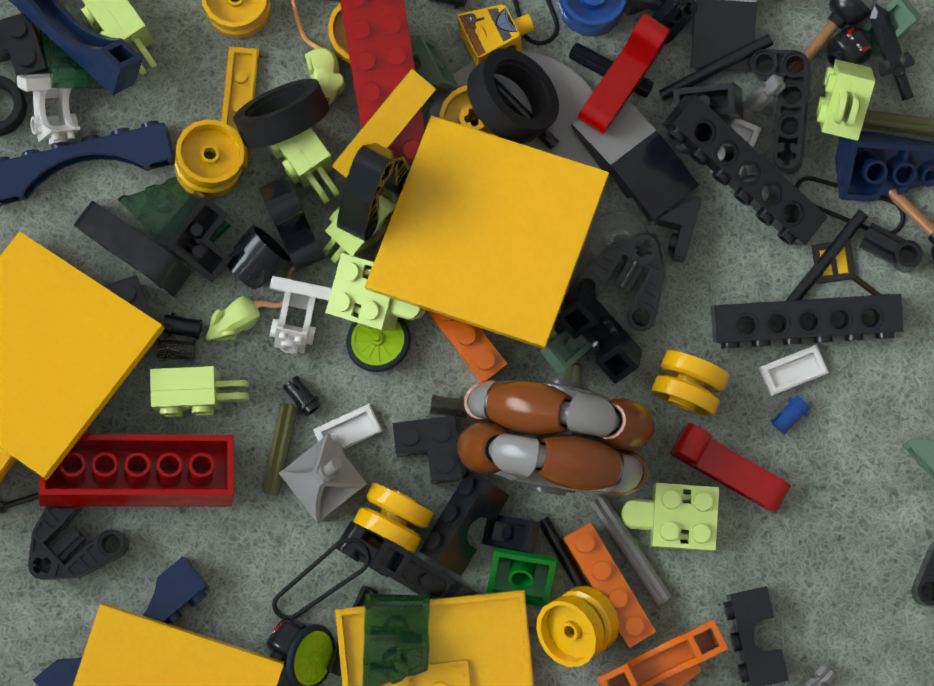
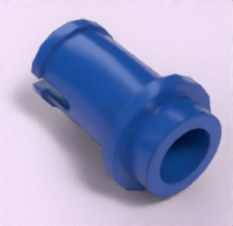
[771,395,810,435]

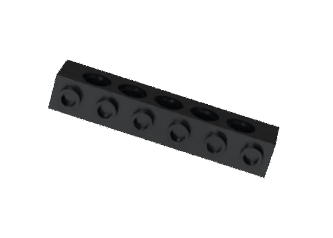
[662,95,827,246]
[711,294,903,349]

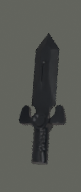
[869,2,915,101]

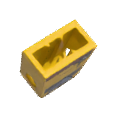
[457,4,534,66]

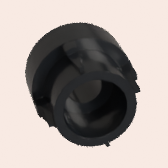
[227,225,291,290]

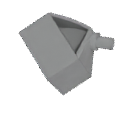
[279,434,371,523]

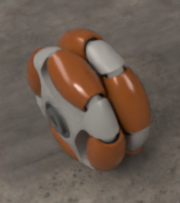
[457,379,655,496]

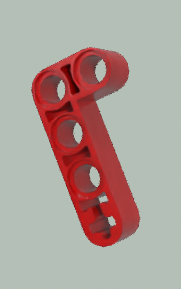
[577,13,671,135]
[669,422,791,514]

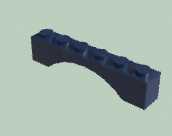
[9,0,143,95]
[0,121,175,206]
[33,556,210,686]

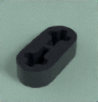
[652,0,697,45]

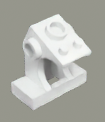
[17,71,87,146]
[269,276,332,354]

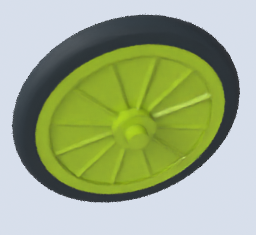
[346,317,411,372]
[286,624,335,686]

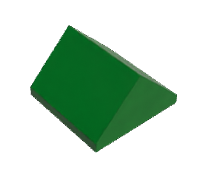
[487,547,557,607]

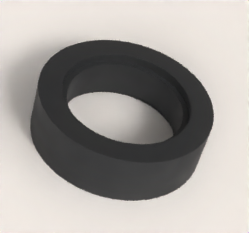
[467,49,559,144]
[233,79,330,148]

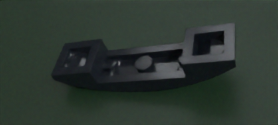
[369,538,478,599]

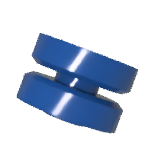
[559,0,627,37]

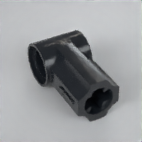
[859,223,923,273]
[336,521,389,578]

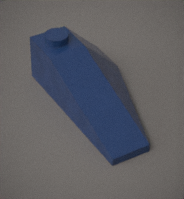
[835,131,934,202]

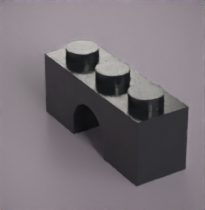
[557,283,642,384]
[419,470,510,576]
[723,586,789,686]

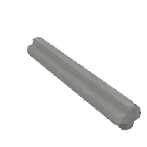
[591,495,671,605]

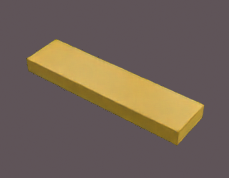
[221,46,260,169]
[332,69,436,178]

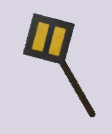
[811,240,882,295]

